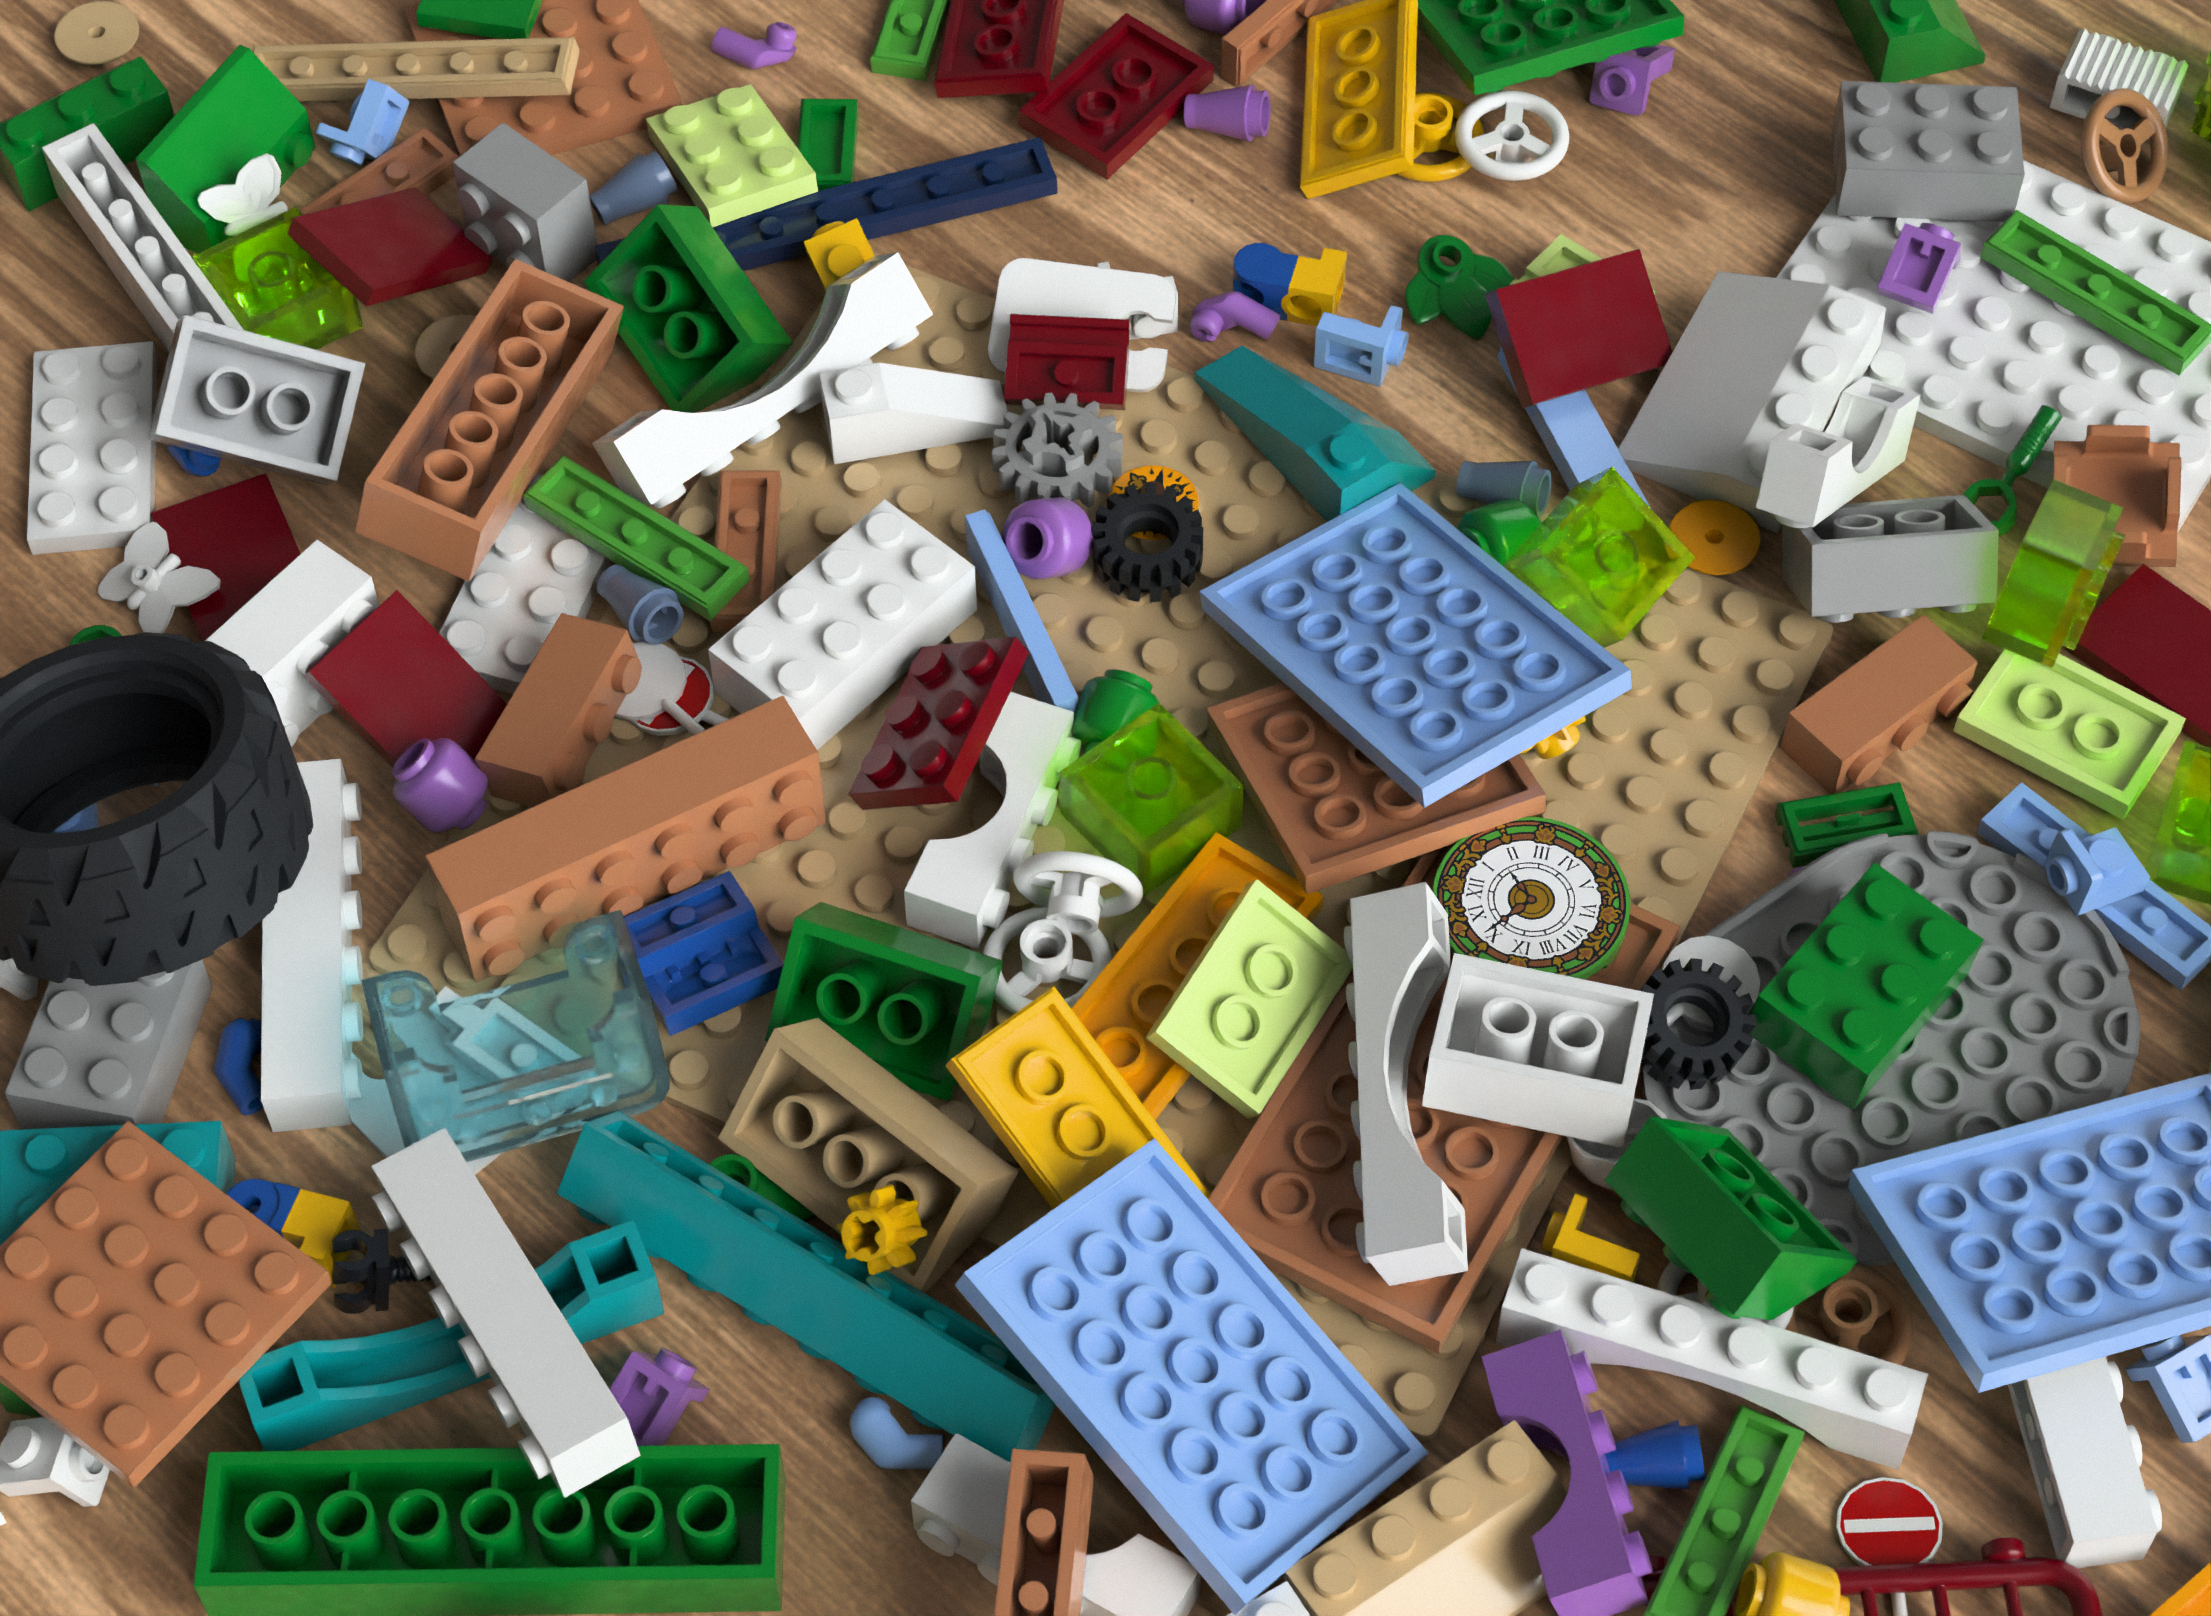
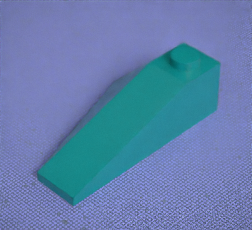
[1194,345,1436,522]

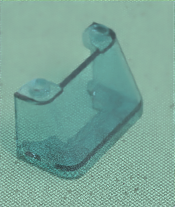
[361,910,670,1162]

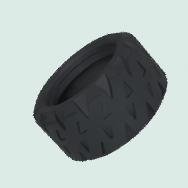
[0,632,313,986]

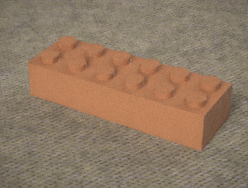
[355,259,624,582]
[425,696,826,983]

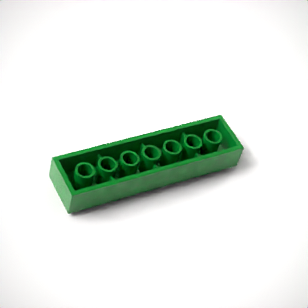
[194,1444,786,1616]

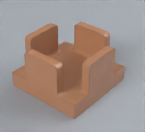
[2050,425,2181,567]

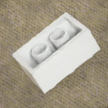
[1422,953,1654,1148]

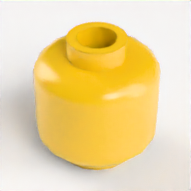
[1735,1552,1850,1616]

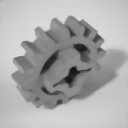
[992,393,1123,508]

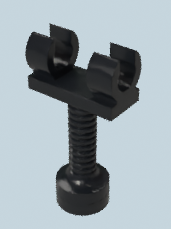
[333,1229,431,1314]

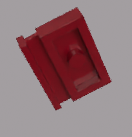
[1004,314,1131,410]

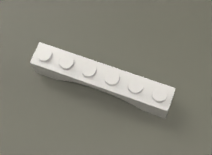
[592,252,933,509]
[1344,882,1468,1286]
[1496,1248,1928,1470]

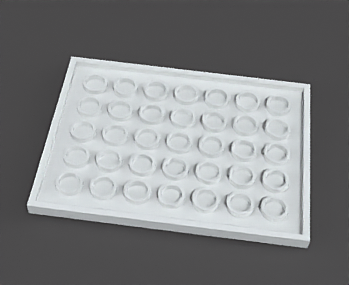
[1776,160,2211,531]

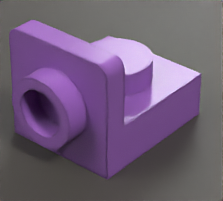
[1589,44,1675,116]
[1877,223,1961,314]
[610,1348,709,1446]

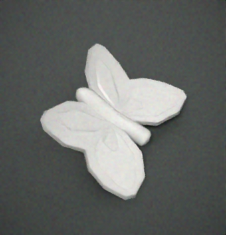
[197,153,312,277]
[98,522,221,633]

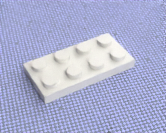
[27,341,158,555]
[439,474,612,694]

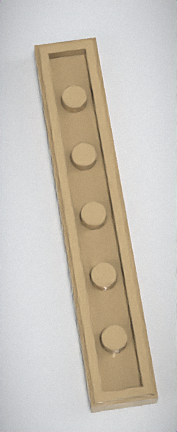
[252,37,580,102]

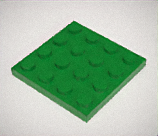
[1417,0,1684,96]

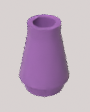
[1184,84,1271,142]

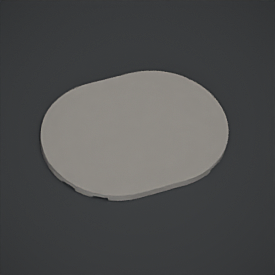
[1641,830,2140,1266]

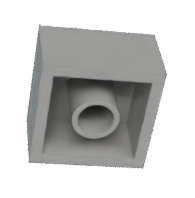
[453,122,597,282]

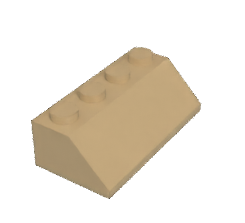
[718,1018,1019,1293]
[1283,1420,1567,1616]

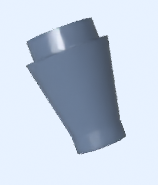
[589,150,678,226]
[1456,461,1551,518]
[597,565,684,645]

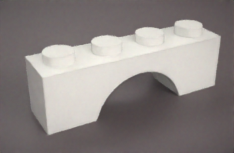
[1756,376,1921,528]
[904,692,1081,949]
[911,1433,1201,1616]

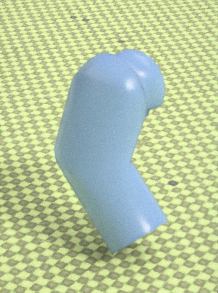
[849,1397,943,1469]

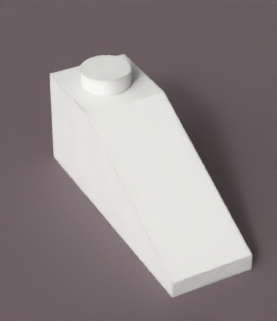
[819,363,1007,464]

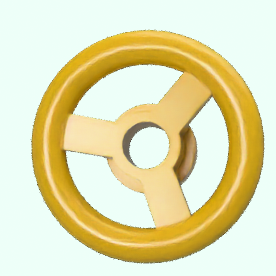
[1397,92,1485,182]

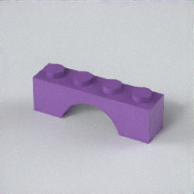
[1481,1329,1653,1616]

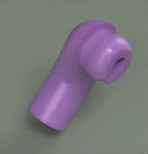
[711,22,797,69]
[1190,291,1281,342]

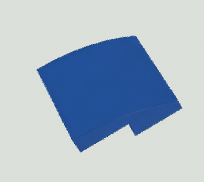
[611,871,784,1036]

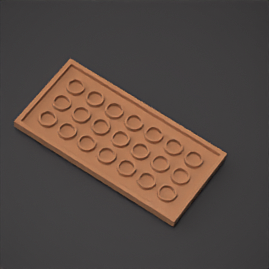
[1208,843,1680,1354]

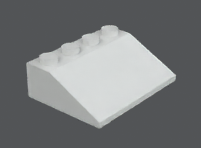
[1618,271,1886,534]

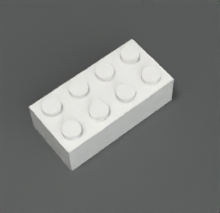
[708,499,977,750]

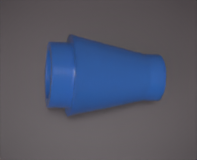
[1605,1419,1706,1490]

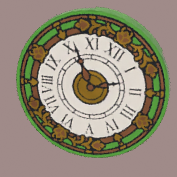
[1433,817,1631,980]

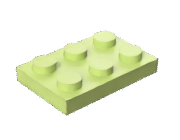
[646,84,818,227]
[1954,632,2186,820]
[1145,879,1353,1119]

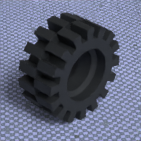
[1092,483,1204,603]
[1640,958,1756,1090]

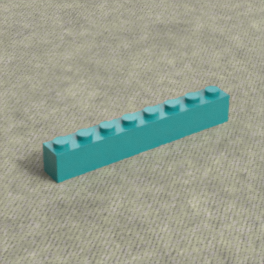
[557,1111,1056,1463]

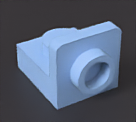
[315,79,410,166]
[1314,305,1409,387]
[2044,827,2150,916]
[2125,1335,2211,1443]

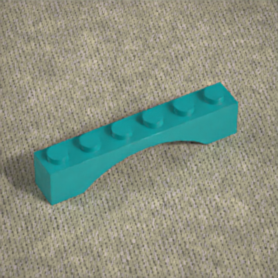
[238,1220,664,1451]

